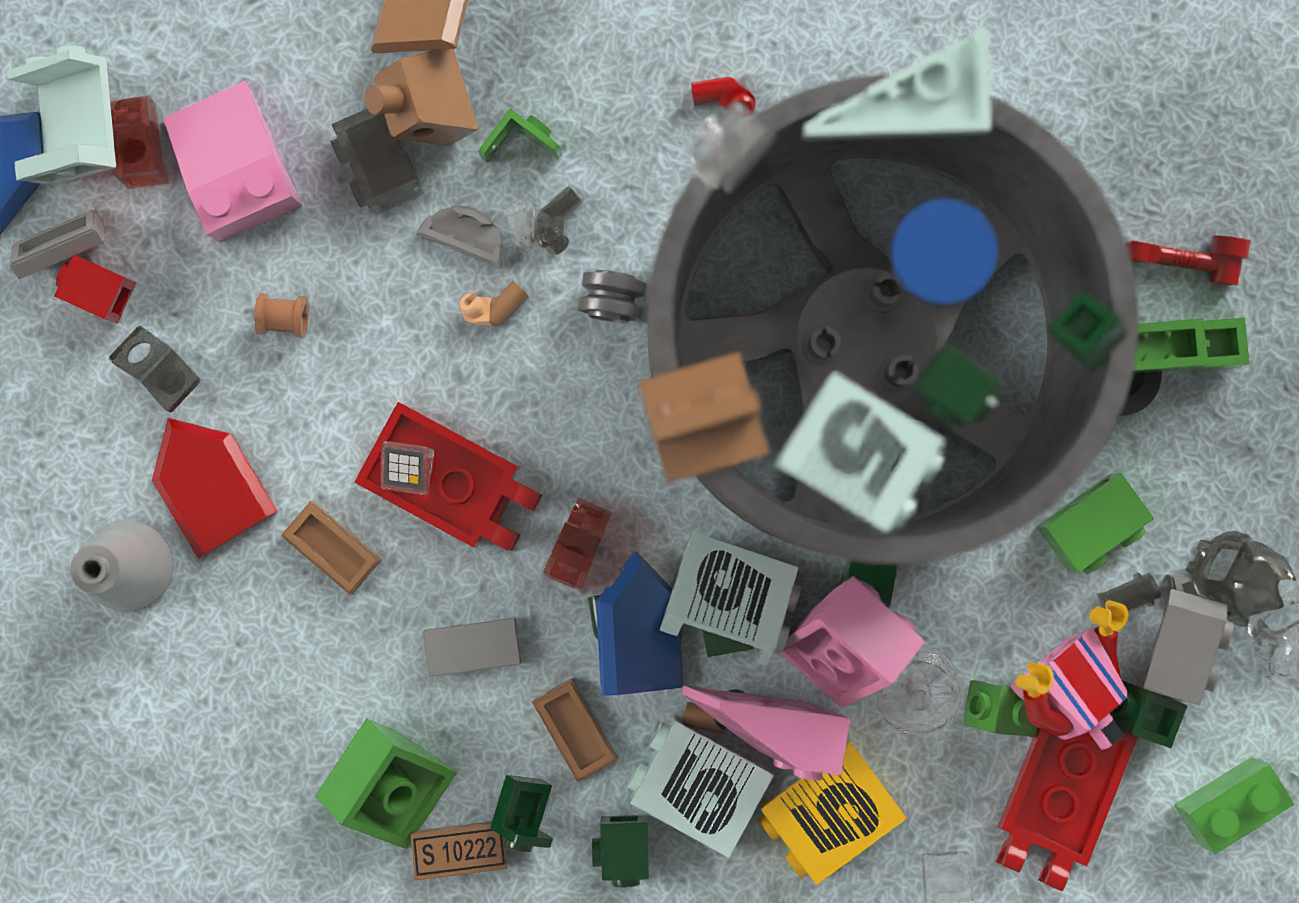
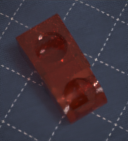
[110,95,169,189]
[543,497,612,592]

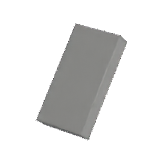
[10,210,104,279]
[423,618,521,677]

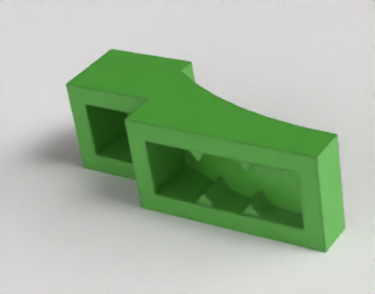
[1133,318,1250,373]

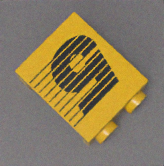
[757,738,907,886]

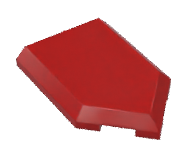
[152,418,278,559]

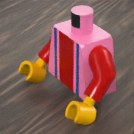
[1011,600,1128,750]

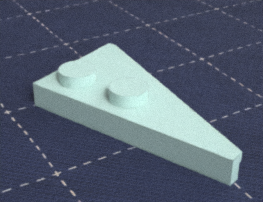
[803,28,991,139]

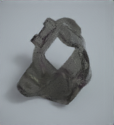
[1185,531,1297,627]

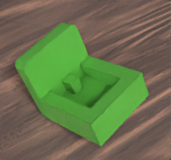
[964,680,1037,737]

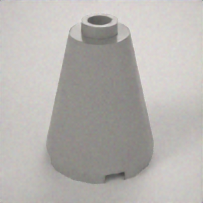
[70,520,174,612]

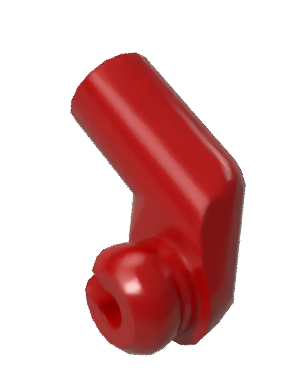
[691,77,756,120]

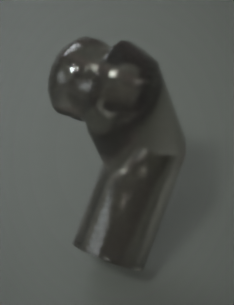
[536,186,583,255]

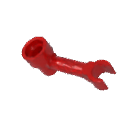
[1126,235,1251,286]

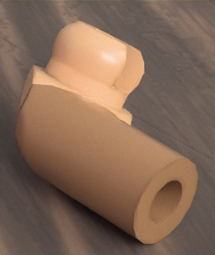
[459,281,529,326]

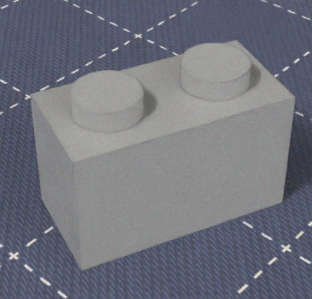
[1143,589,1234,705]

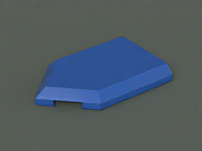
[0,111,42,234]
[596,552,683,696]

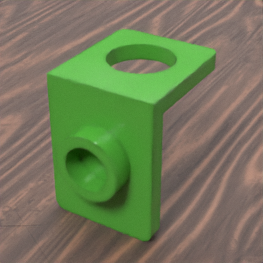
[478,109,562,163]

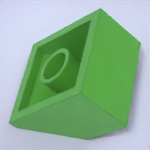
[315,718,457,849]

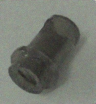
[1097,572,1161,612]

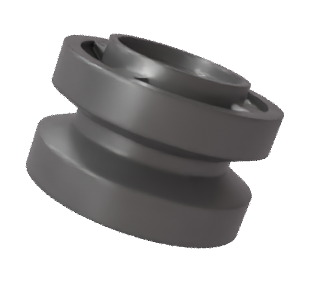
[577,270,647,324]

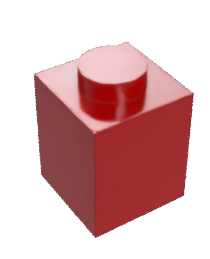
[54,254,137,324]

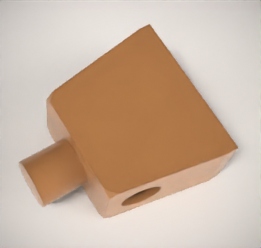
[365,49,479,146]

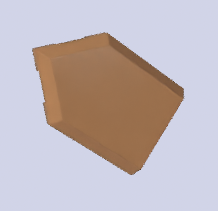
[371,0,468,53]

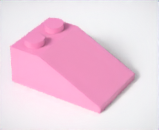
[163,81,302,242]
[781,576,925,708]
[682,685,851,780]

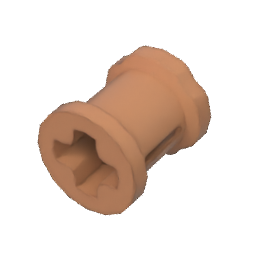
[254,293,309,338]

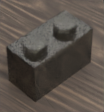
[330,109,425,216]

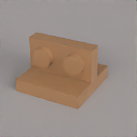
[638,352,769,484]

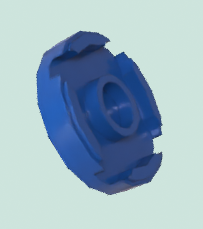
[890,199,998,306]

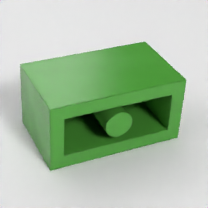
[1037,473,1154,574]
[1174,757,1295,854]

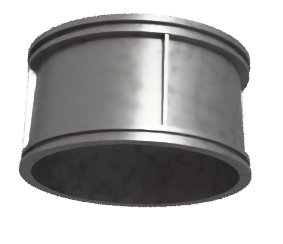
[648,74,1138,563]

